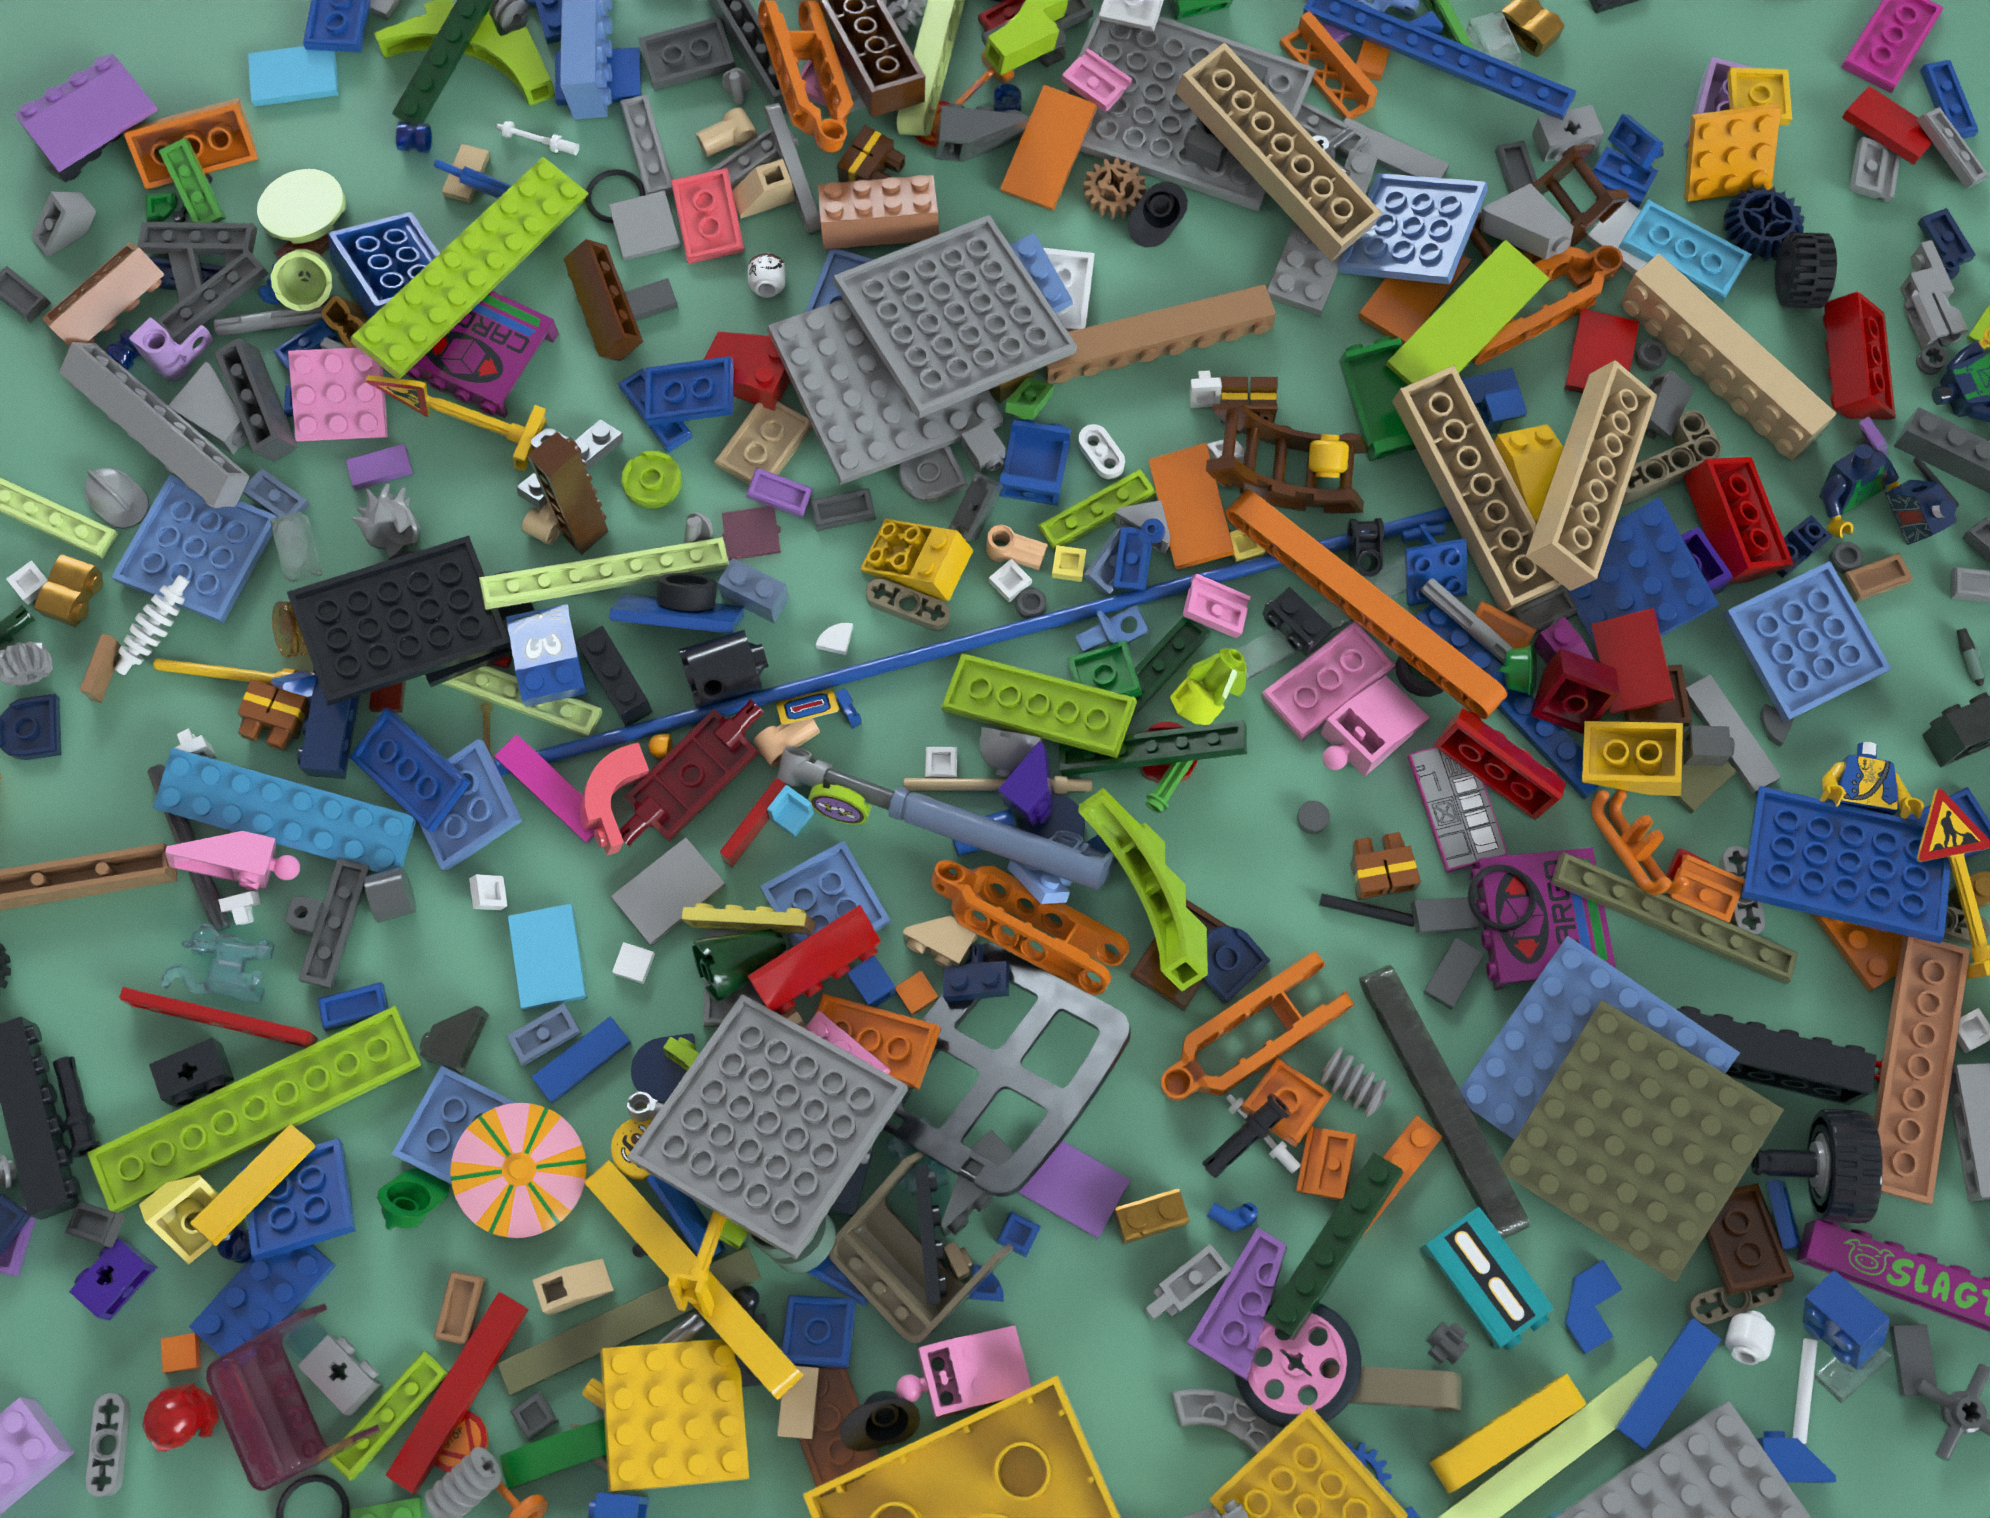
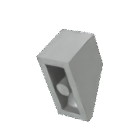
[32,192,96,256]

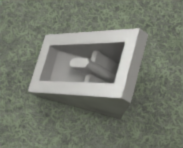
[1115,500,1171,556]

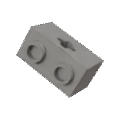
[1532,105,1604,162]
[297,1335,382,1416]

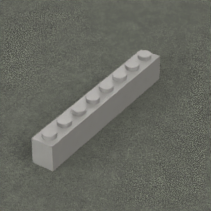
[59,342,250,509]

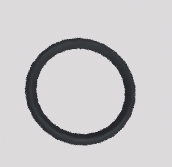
[585,169,646,223]
[1913,457,1959,508]
[1468,865,1536,931]
[276,1474,349,1518]

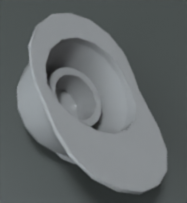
[84,467,149,528]

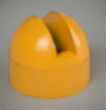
[648,734,672,759]

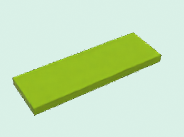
[1386,239,1550,385]
[941,653,1137,758]

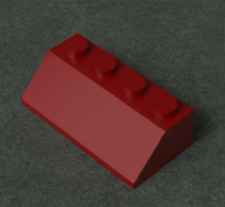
[1822,291,1896,420]
[1683,457,1794,584]
[1433,707,1566,820]
[748,905,881,1015]

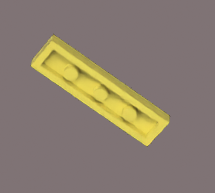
[681,903,815,935]

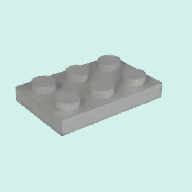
[1268,223,1344,317]

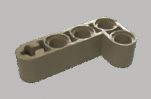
[1621,410,1722,506]
[1323,1365,1462,1412]

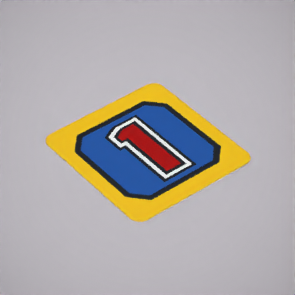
[776,689,839,725]

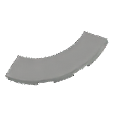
[1170,1389,1281,1455]

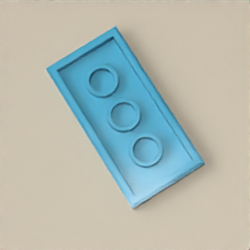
[1619,200,1752,303]

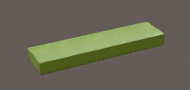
[1038,469,1156,553]
[326,1351,449,1481]

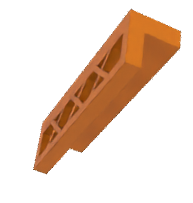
[1279,11,1378,120]

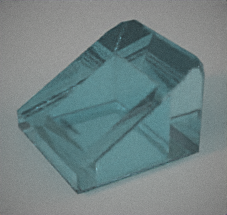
[278,1307,329,1360]

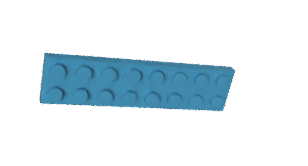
[153,747,416,873]

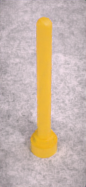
[153,658,299,689]

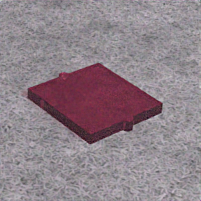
[722,506,781,560]

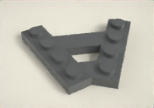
[137,222,269,344]

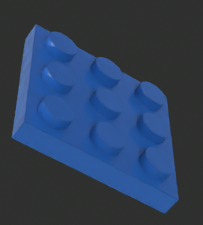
[241,1138,356,1262]

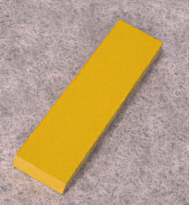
[190,1124,316,1246]

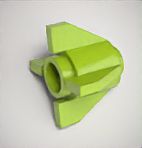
[1186,648,1247,707]

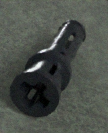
[53,1056,101,1157]
[1202,1093,1291,1178]

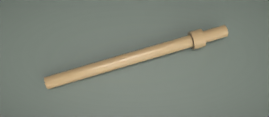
[904,776,1092,795]

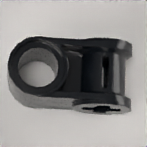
[1347,518,1384,577]

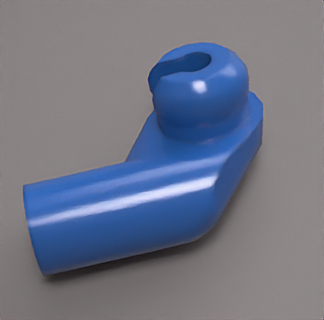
[1206,1202,1258,1231]

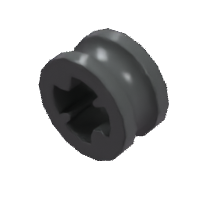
[1916,344,1948,375]

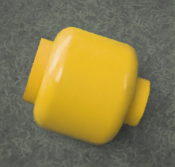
[1309,434,1349,478]

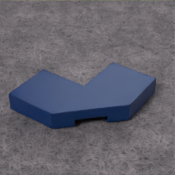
[1564,1260,1622,1354]

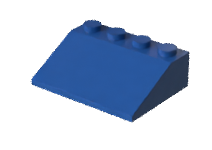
[328,212,440,319]

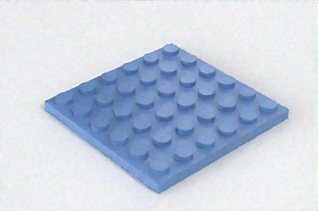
[1454,936,1740,1140]

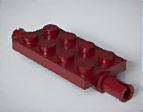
[619,699,765,847]

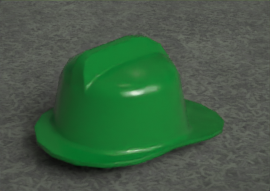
[1498,645,1537,695]
[377,1168,450,1230]

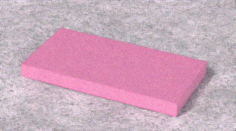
[1261,621,1396,741]

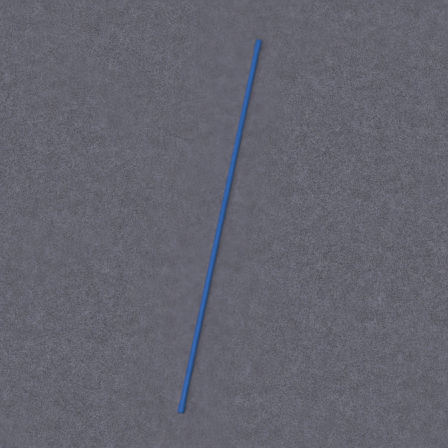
[493,507,1453,776]

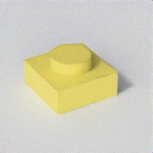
[1230,529,1265,563]
[1052,545,1087,582]

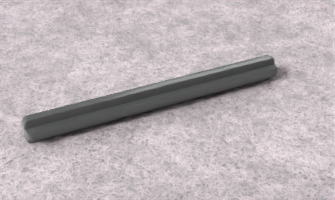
[147,764,231,932]

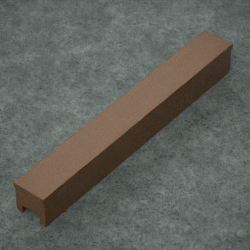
[0,843,178,911]

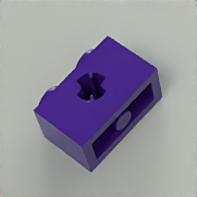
[69,1238,157,1321]

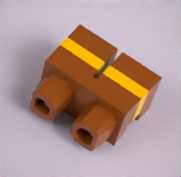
[238,679,310,751]
[1350,832,1421,900]

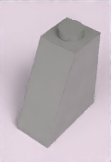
[1479,183,1574,260]
[168,361,248,455]

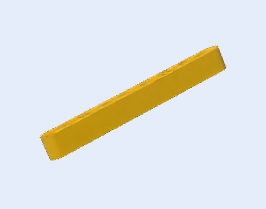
[584,1160,804,1400]

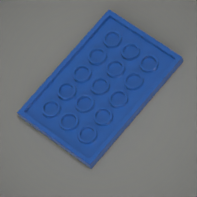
[1741,786,1951,944]

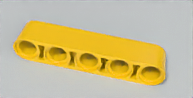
[1429,1373,1587,1494]

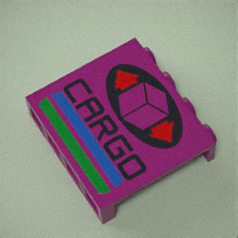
[406,291,559,418]
[1470,847,1616,990]

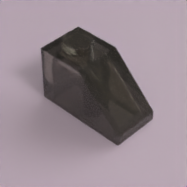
[419,1006,489,1075]

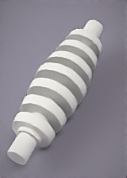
[114,575,190,675]

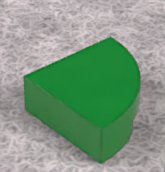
[145,192,178,222]

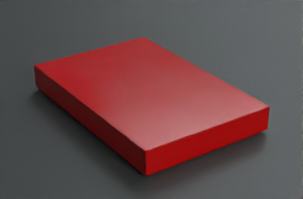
[1842,86,1933,165]
[1564,308,1640,394]
[1591,608,1675,715]

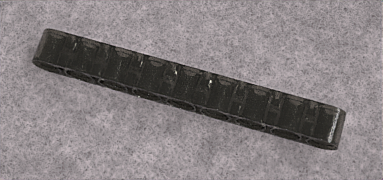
[1359,964,1530,1239]

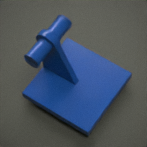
[1400,522,1467,606]

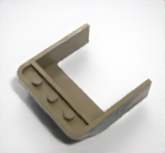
[829,1151,1014,1343]

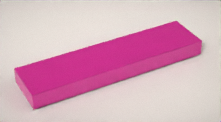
[494,734,596,844]

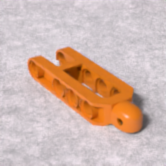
[758,0,854,153]
[1472,245,1623,365]
[931,860,1130,995]
[1160,951,1354,1101]

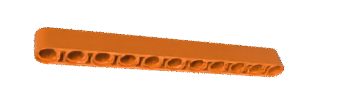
[1225,490,1507,719]

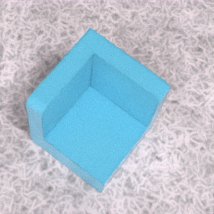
[767,785,814,838]

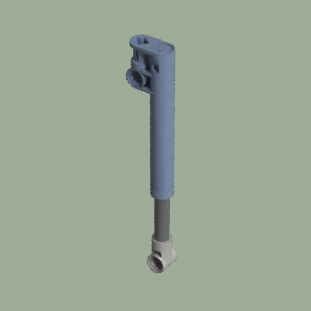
[777,746,1116,890]

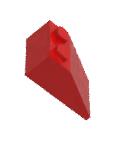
[703,331,791,411]

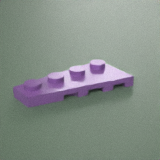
[1187,1227,1287,1381]

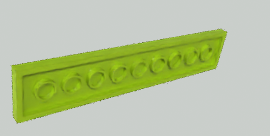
[351,157,588,380]
[87,1006,423,1213]

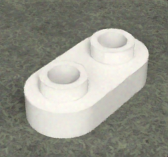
[1078,424,1125,480]

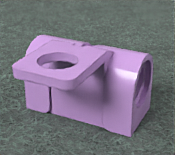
[129,317,213,381]

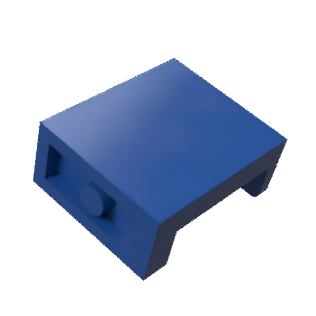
[999,419,1071,506]

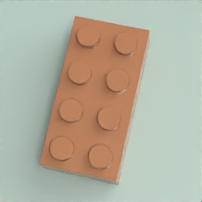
[818,175,939,250]

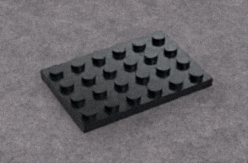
[287,536,511,706]

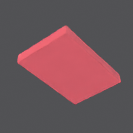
[671,168,745,264]

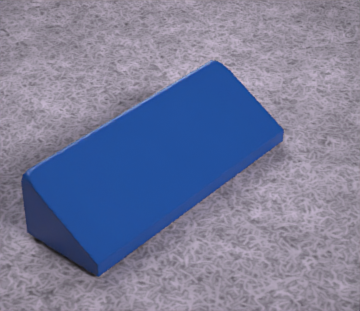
[647,1175,725,1260]

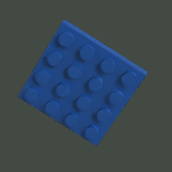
[1563,497,1720,647]

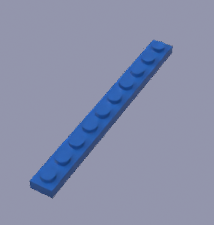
[1303,0,1576,121]

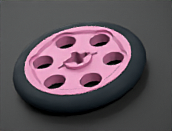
[1234,1303,1361,1428]

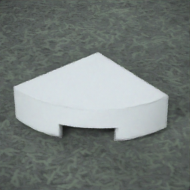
[816,623,853,655]

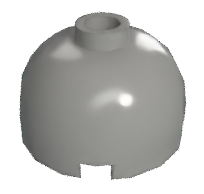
[980,727,1043,777]

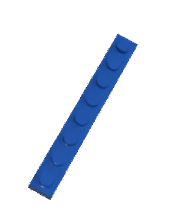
[1416,602,1600,800]

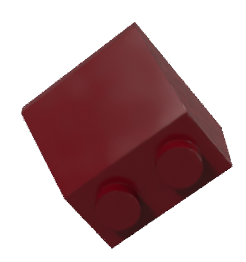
[1531,648,1620,735]

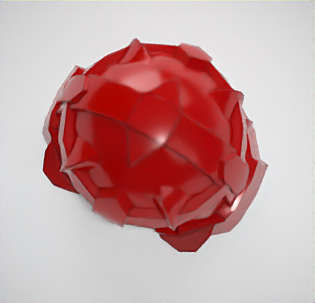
[142,1383,219,1452]

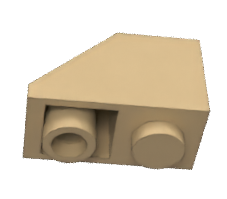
[733,159,795,219]
[903,915,978,968]
[532,1259,614,1316]

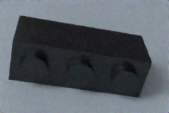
[575,625,653,726]

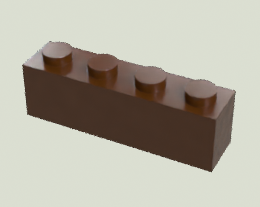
[564,239,643,361]

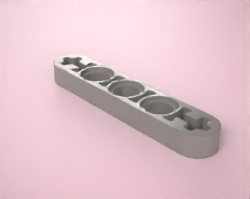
[764,103,821,234]

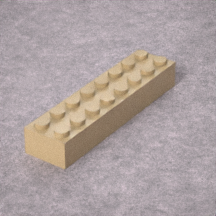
[1175,42,1382,262]
[1620,253,1837,462]
[1526,360,1657,591]
[1392,365,1562,613]

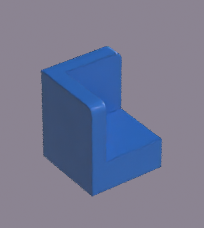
[1479,388,1527,434]
[847,956,897,1008]

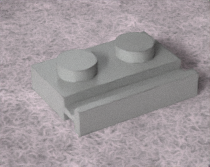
[1849,137,1900,203]

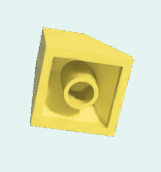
[139,1175,243,1265]

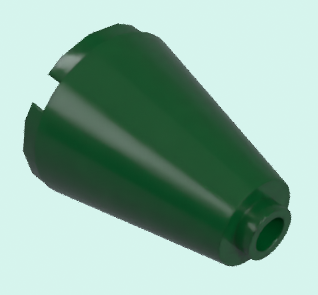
[692,929,787,1002]

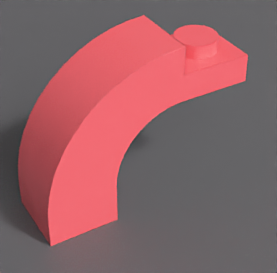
[580,742,649,856]

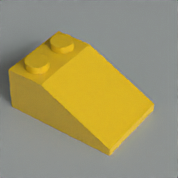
[1494,424,1563,524]
[1582,721,1683,796]

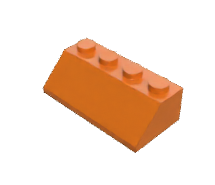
[123,97,258,190]

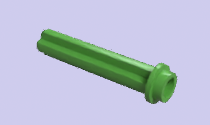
[1145,724,1203,813]

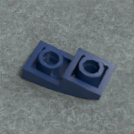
[1776,515,1833,579]

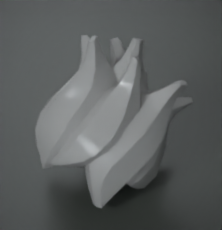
[352,483,421,557]

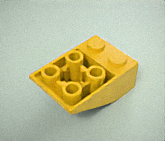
[860,518,973,602]

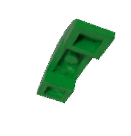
[499,1419,607,1490]

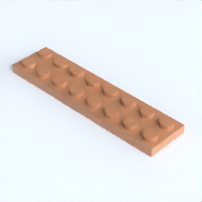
[1874,935,1970,1205]

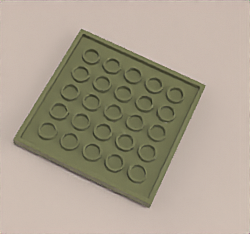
[1496,999,1784,1282]

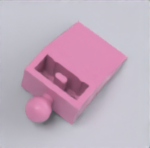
[1321,676,1430,777]
[165,831,300,891]
[896,1326,1032,1420]

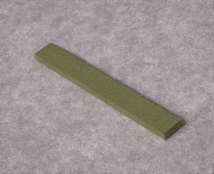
[1551,852,1798,984]
[497,1247,762,1396]

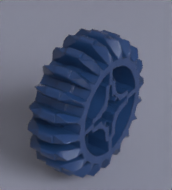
[1722,184,1805,262]

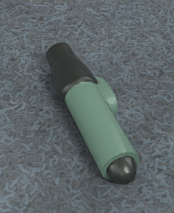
[1956,628,1985,686]

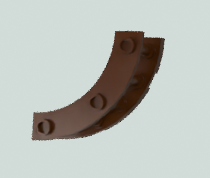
[1469,144,1630,264]
[1206,401,1369,514]

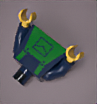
[1932,327,1990,422]
[1819,444,1901,539]

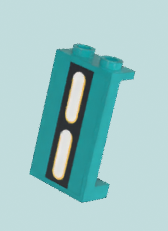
[1420,1206,1554,1351]

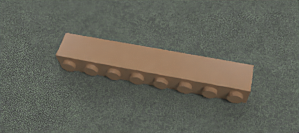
[1043,284,1276,383]

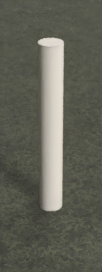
[1792,1338,1818,1445]

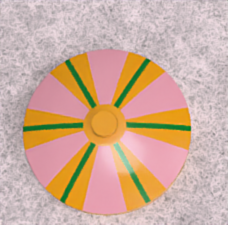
[450,1103,586,1238]

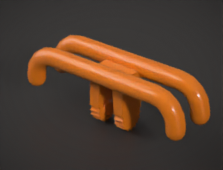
[1591,789,1689,895]

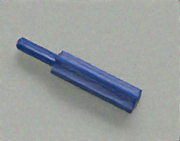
[434,159,511,198]

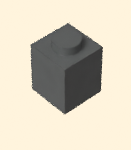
[1683,725,1735,766]

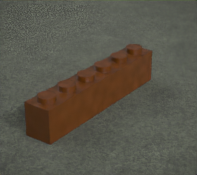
[527,431,609,555]

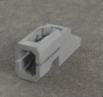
[1900,240,1968,350]

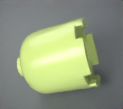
[271,249,333,311]

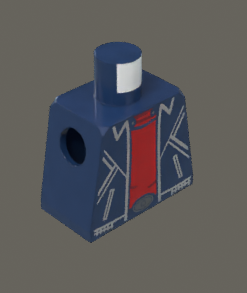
[1885,479,1956,545]

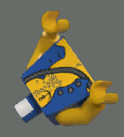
[1820,742,1924,819]

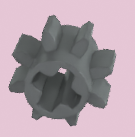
[1426,1322,1469,1365]

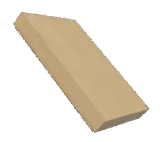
[714,401,813,485]

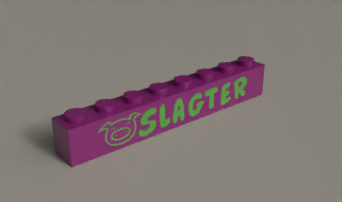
[1796,1218,1990,1332]

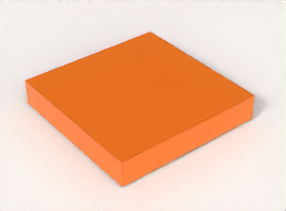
[1241,1057,1332,1148]

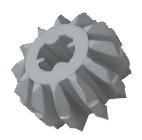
[0,641,53,687]

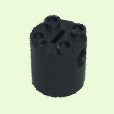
[679,630,769,708]

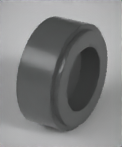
[1635,340,1667,371]
[1829,542,1863,574]
[1016,588,1047,619]
[1297,801,1330,834]

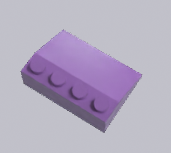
[14,53,158,172]

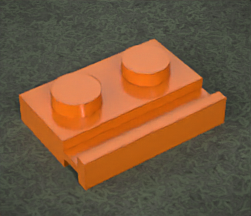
[1667,855,1745,923]
[1296,1126,1358,1201]

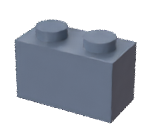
[717,558,789,623]

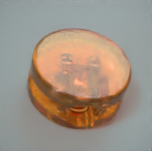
[272,601,309,658]

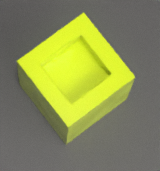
[1170,677,1225,725]

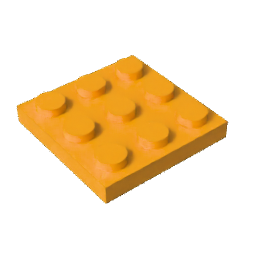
[1684,103,1781,202]

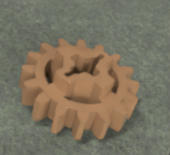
[1083,158,1146,220]

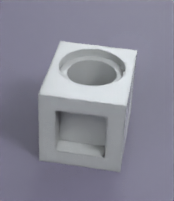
[961,421,1006,474]

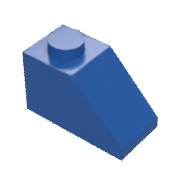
[1756,1431,1836,1483]

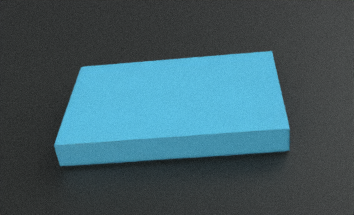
[248,46,339,107]
[508,904,587,1011]

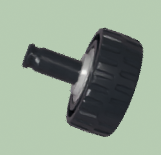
[1751,1109,1883,1223]

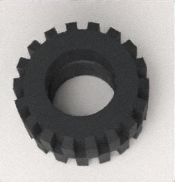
[1775,232,1837,308]

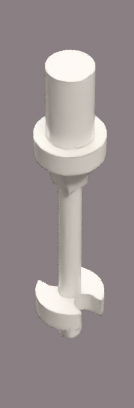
[496,121,579,155]
[1226,1094,1301,1174]

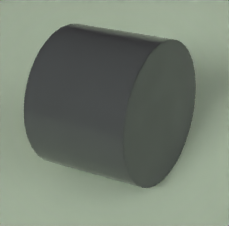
[364,867,416,923]

